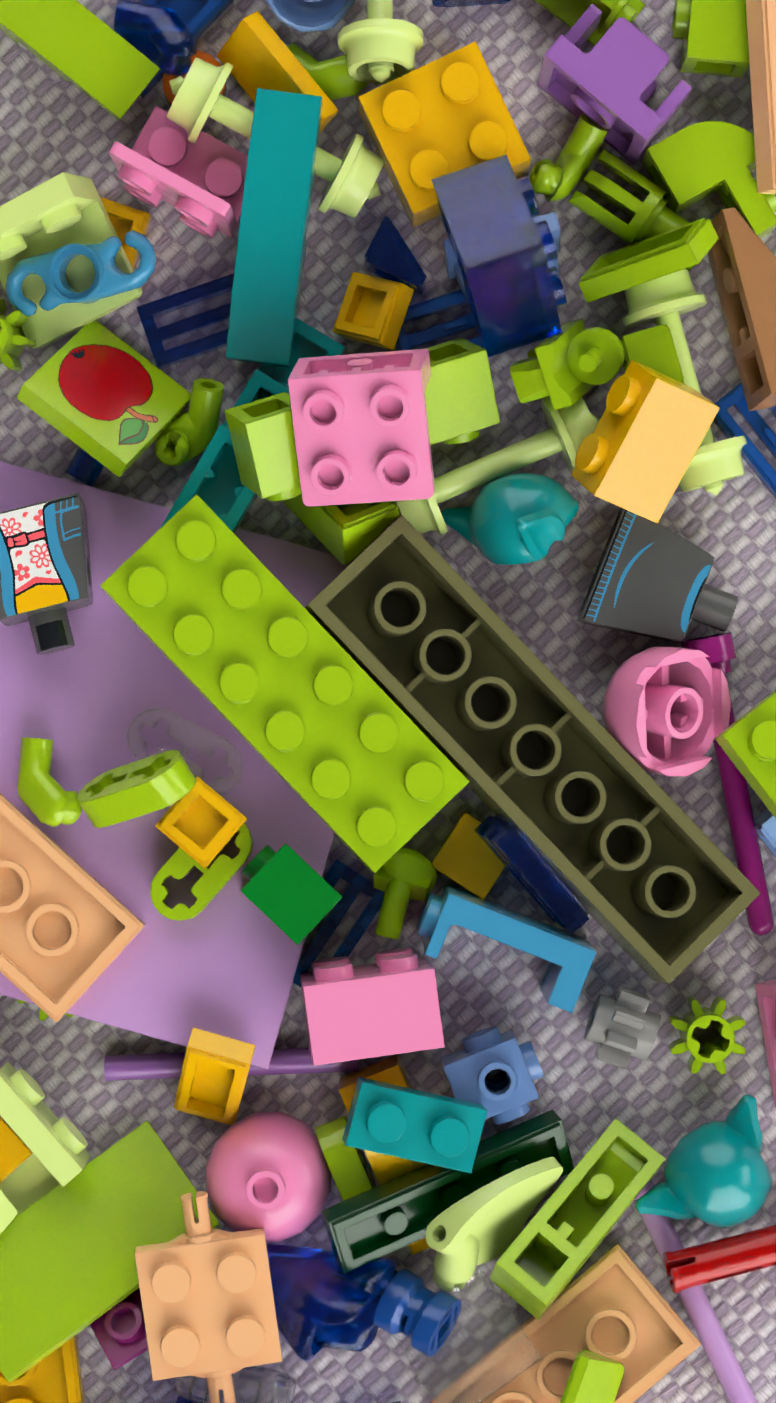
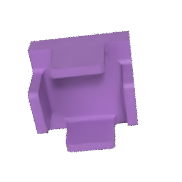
[537,4,693,166]

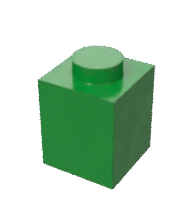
[240,843,343,945]

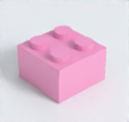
[299,948,445,1066]

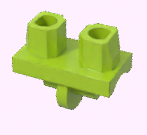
[509,318,625,411]

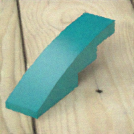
[226,88,323,368]
[160,318,347,533]

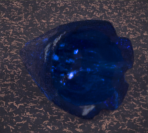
[267,1244,398,1362]

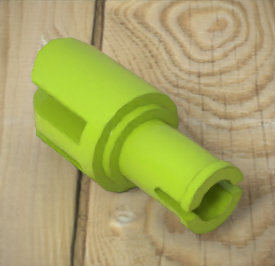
[567,148,693,272]

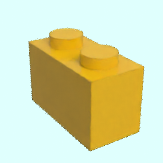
[571,360,720,524]

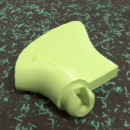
[425,1157,563,1292]

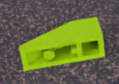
[489,1118,666,1320]

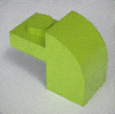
[641,121,776,239]

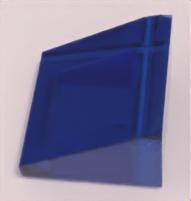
[365,215,427,295]

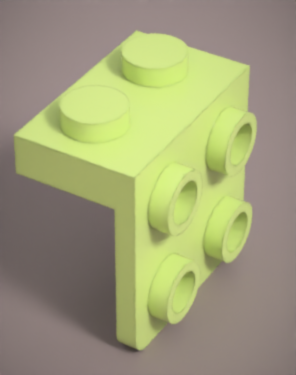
[0,1061,91,1216]

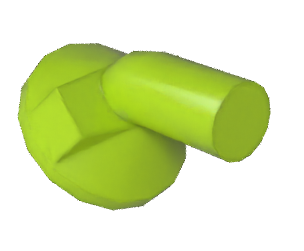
[373,848,437,940]

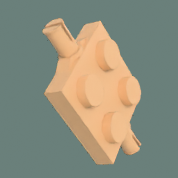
[135,1191,282,1403]

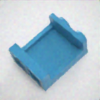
[416,884,596,1013]

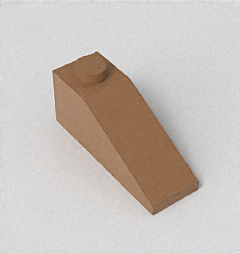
[707,207,776,412]

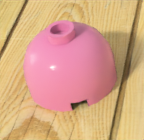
[602,647,731,777]
[206,1112,331,1242]

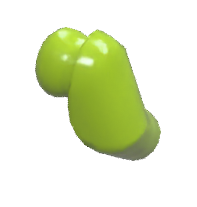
[529,114,609,202]

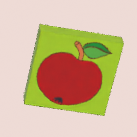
[16,320,191,477]

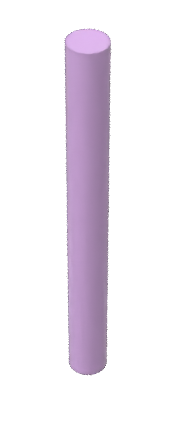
[634,1179,758,1403]

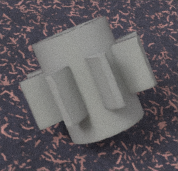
[584,985,661,1069]

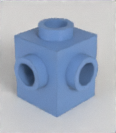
[442,1026,544,1124]

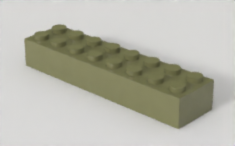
[305,515,761,984]

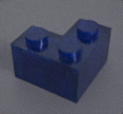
[431,155,567,357]

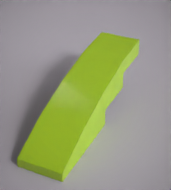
[0,0,160,121]

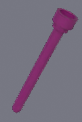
[681,632,774,936]

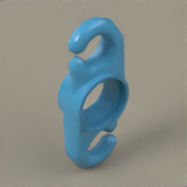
[6,230,156,316]

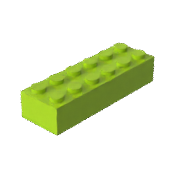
[100,494,469,873]

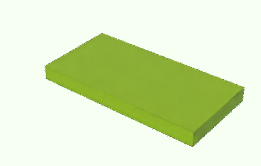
[0,1121,222,1383]

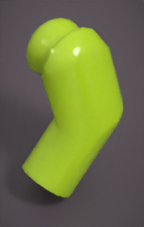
[288,42,368,101]
[155,378,225,467]
[17,737,82,827]

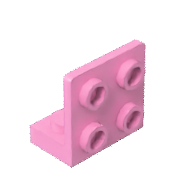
[109,106,248,238]
[288,349,435,507]

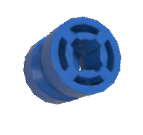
[373,1268,462,1357]

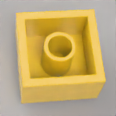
[358,41,531,228]

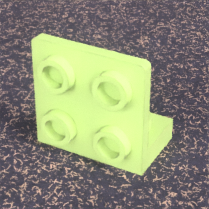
[0,172,142,348]

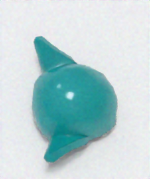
[441,473,579,565]
[635,1094,772,1229]

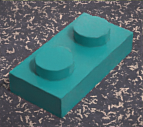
[342,1077,487,1173]

